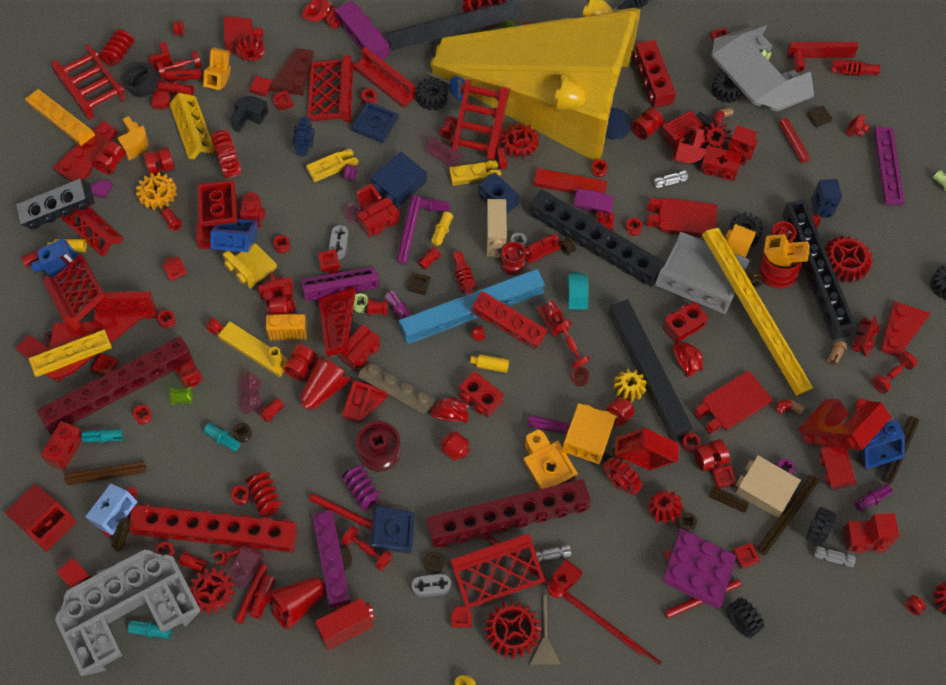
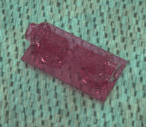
[424,136,463,167]
[240,371,261,414]

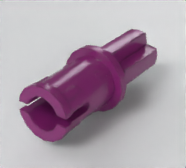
[420,197,450,212]
[385,290,412,319]
[854,484,893,513]

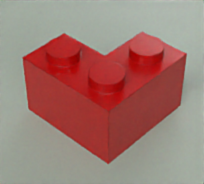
[843,513,900,554]

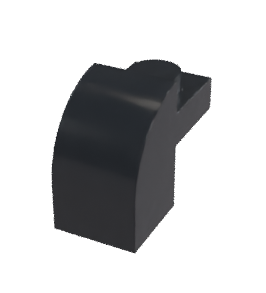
[230,96,269,132]

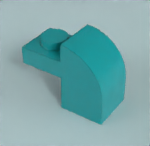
[566,272,588,309]

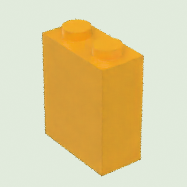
[562,403,616,465]

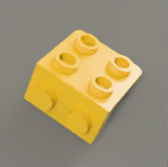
[223,243,277,289]

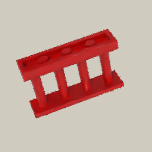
[51,44,125,120]
[450,79,510,160]

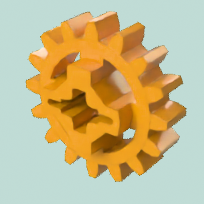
[136,172,177,210]

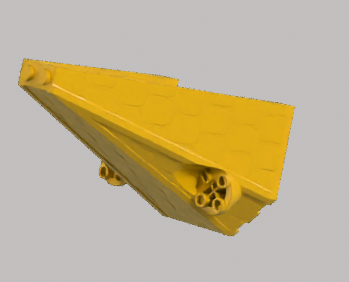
[430,0,641,161]

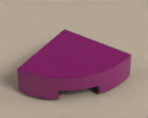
[91,180,113,199]

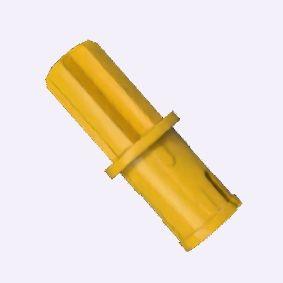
[431,211,454,246]

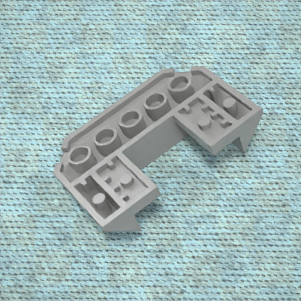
[711,25,814,112]
[55,549,201,676]

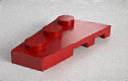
[880,301,931,357]

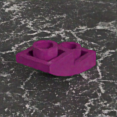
[573,189,614,213]

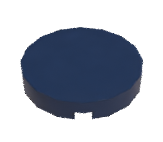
[605,108,631,140]

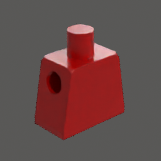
[224,17,264,53]

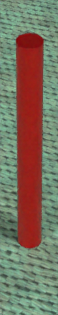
[309,493,372,530]
[664,578,741,619]

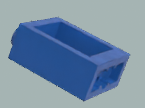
[211,219,257,252]
[859,419,905,470]

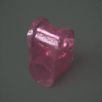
[229,545,264,588]

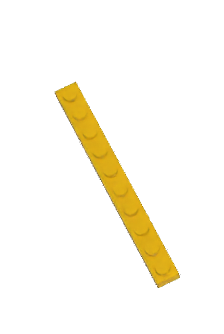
[702,228,813,396]

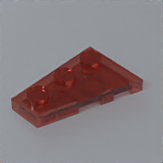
[269,48,314,96]

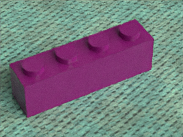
[335,1,391,60]

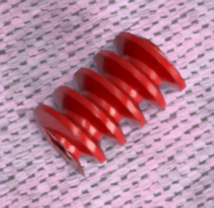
[99,29,135,67]
[245,472,283,517]

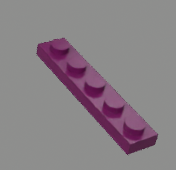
[873,127,904,206]
[312,510,351,608]

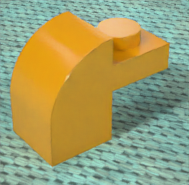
[203,47,231,90]
[118,116,149,161]
[764,234,810,267]

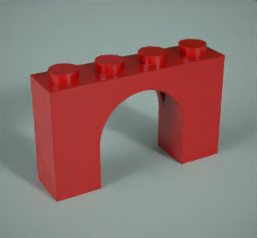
[798,399,891,450]

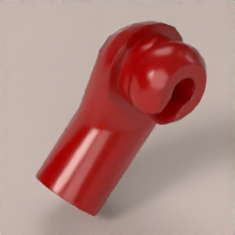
[325,6,340,29]

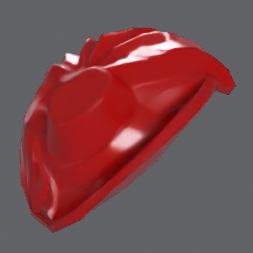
[300,0,332,22]
[673,343,703,377]
[430,397,469,423]

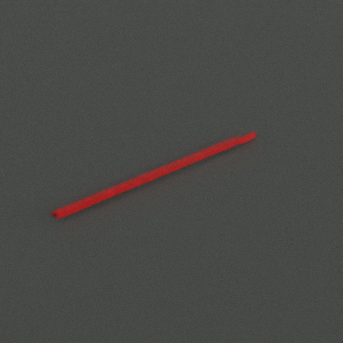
[467,523,661,665]

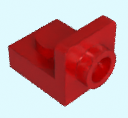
[175,359,203,389]

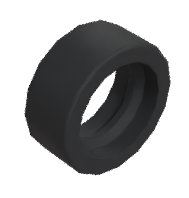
[124,62,159,98]

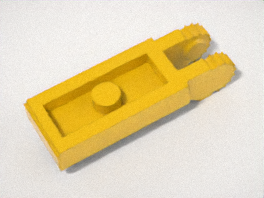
[306,149,359,183]
[449,160,501,186]

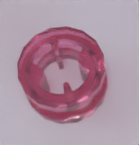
[344,204,361,222]

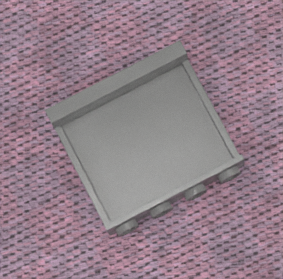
[655,232,750,314]

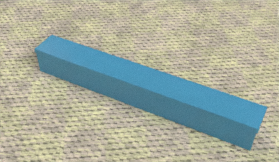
[399,269,545,344]

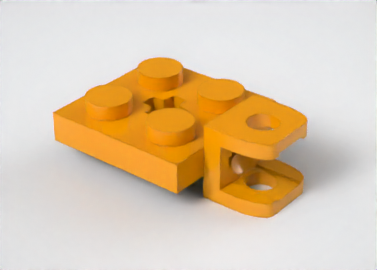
[523,429,578,489]

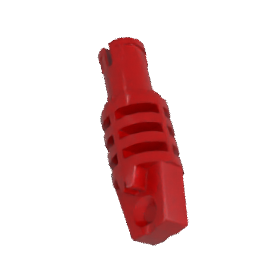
[830,60,880,76]
[452,251,476,295]

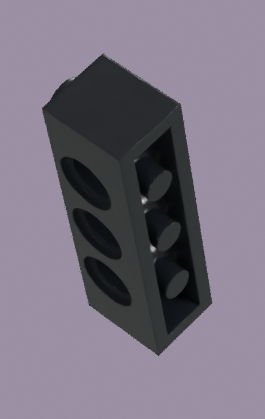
[16,178,95,229]

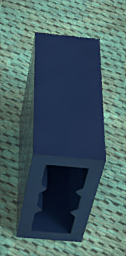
[370,151,427,208]

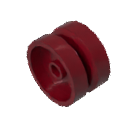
[356,421,401,472]

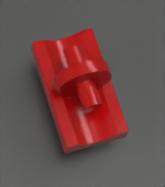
[258,273,294,306]
[537,300,570,337]

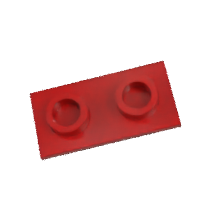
[524,234,561,264]
[852,315,879,357]

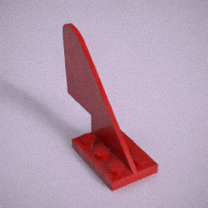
[46,291,158,379]

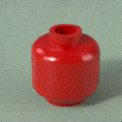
[266,295,296,315]
[605,397,634,426]
[440,431,470,461]

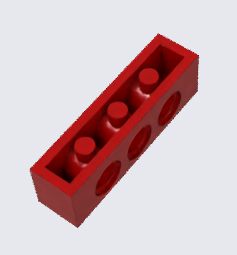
[632,40,676,108]
[469,291,548,350]

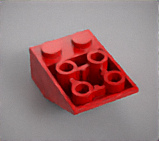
[4,484,77,552]

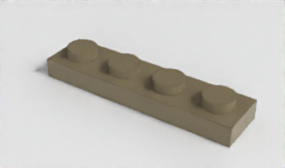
[358,363,435,414]

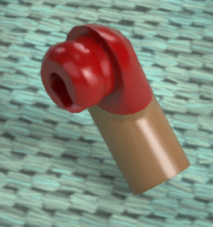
[712,107,733,125]
[775,399,805,415]

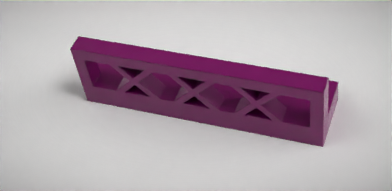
[301,266,379,302]

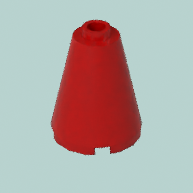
[299,355,351,411]
[266,577,326,630]

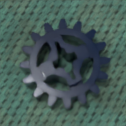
[292,117,315,156]

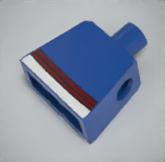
[31,238,80,277]

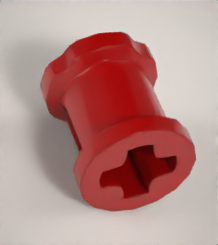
[439,116,458,140]
[368,299,388,317]

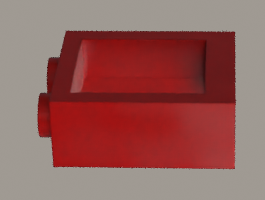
[615,427,679,471]

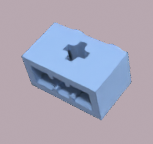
[85,484,137,535]

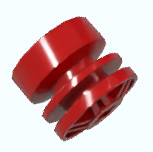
[759,240,802,289]

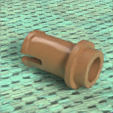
[826,340,847,366]

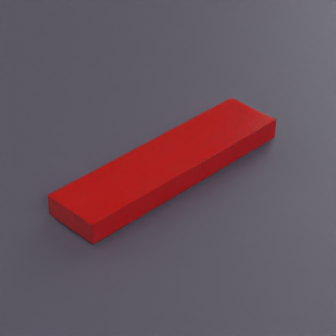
[533,168,607,194]

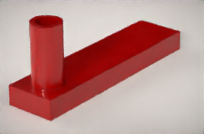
[786,42,859,72]

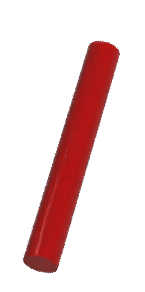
[235,563,268,624]

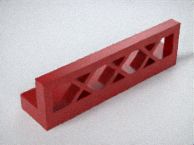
[354,47,415,108]
[60,198,124,256]

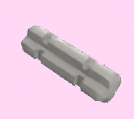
[653,170,688,188]
[531,545,572,564]
[814,546,856,568]

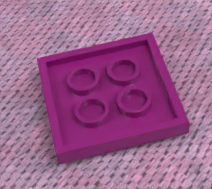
[661,528,737,609]

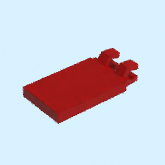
[646,198,717,237]
[693,371,773,434]

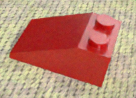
[197,180,239,227]

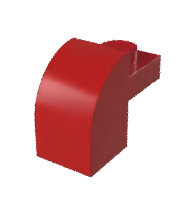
[671,128,707,164]

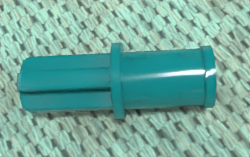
[204,422,241,452]
[81,428,123,444]
[128,620,172,640]

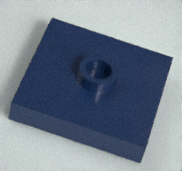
[351,101,399,143]
[370,506,415,554]

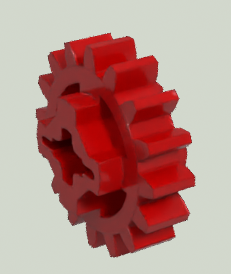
[501,123,539,159]
[602,457,643,495]
[189,568,235,615]

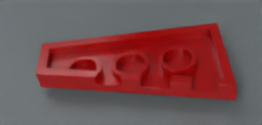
[53,120,118,182]
[318,287,356,357]

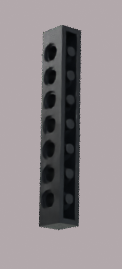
[528,189,666,287]
[782,199,856,340]

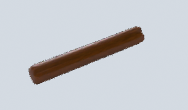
[65,461,147,485]

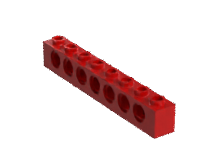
[129,503,298,553]

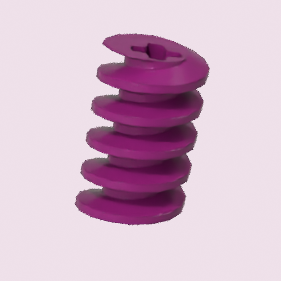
[341,465,381,511]

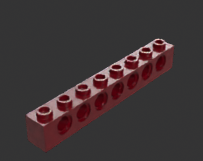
[37,336,194,435]
[426,479,591,548]

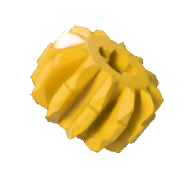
[613,368,647,403]

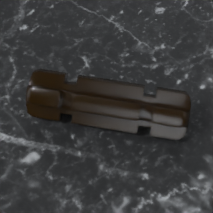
[709,487,749,513]
[111,517,132,552]

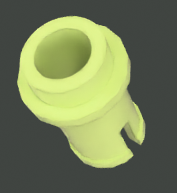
[933,170,946,191]

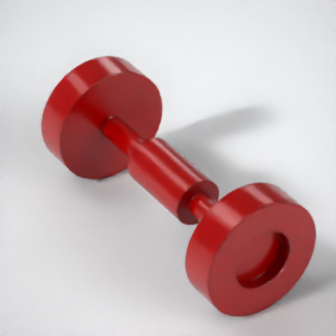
[156,50,202,79]
[552,319,590,369]
[872,351,918,394]
[341,526,393,571]

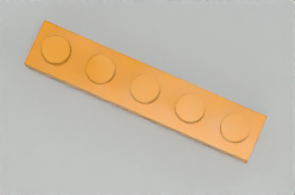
[25,89,95,146]

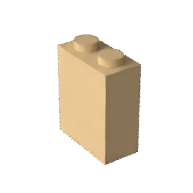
[487,199,507,258]
[735,455,801,518]

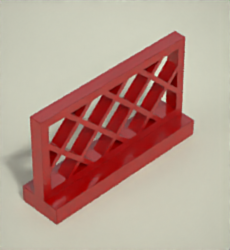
[307,55,354,122]
[42,253,107,331]
[451,533,546,608]

